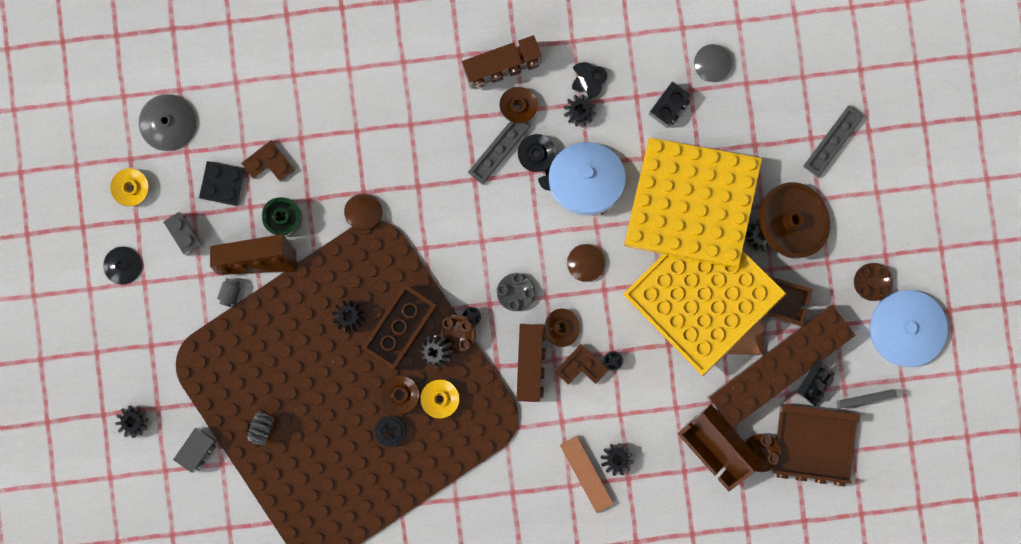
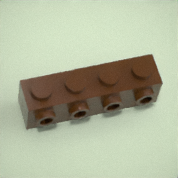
[516,324,546,402]

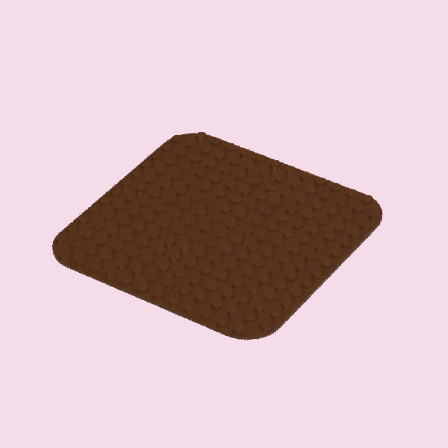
[176,221,518,544]

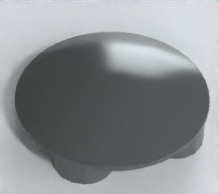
[694,44,732,82]
[497,273,535,311]

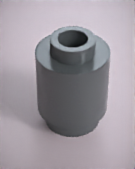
[217,278,241,307]

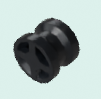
[462,307,481,326]
[603,351,623,371]

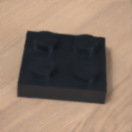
[199,161,245,206]
[797,359,835,406]

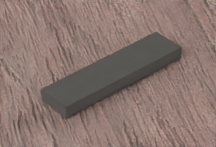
[803,105,864,177]
[468,121,531,185]

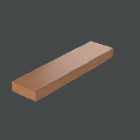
[560,436,613,513]

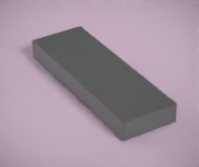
[836,389,897,409]

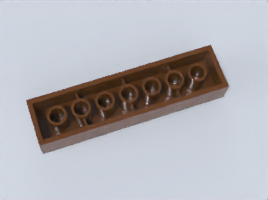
[707,305,856,428]

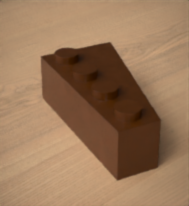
[210,234,296,275]

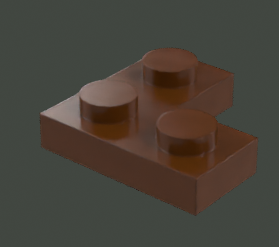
[241,140,295,182]
[555,344,609,385]

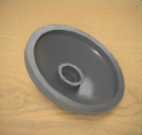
[139,94,196,151]

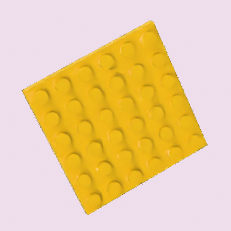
[624,138,762,269]
[623,251,786,376]

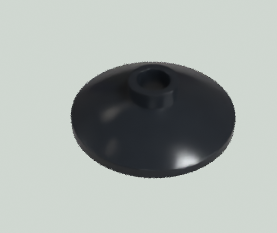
[518,134,556,172]
[103,247,142,285]

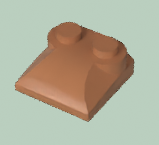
[726,317,765,355]

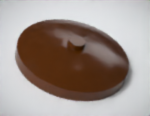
[759,182,830,259]

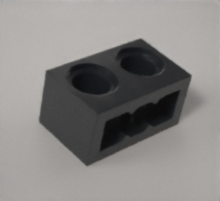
[648,81,691,128]

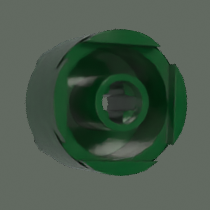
[262,197,303,237]

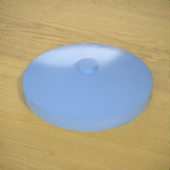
[549,142,626,215]
[870,290,948,367]

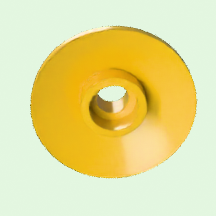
[110,168,149,207]
[421,380,459,418]

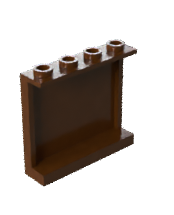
[772,404,860,487]

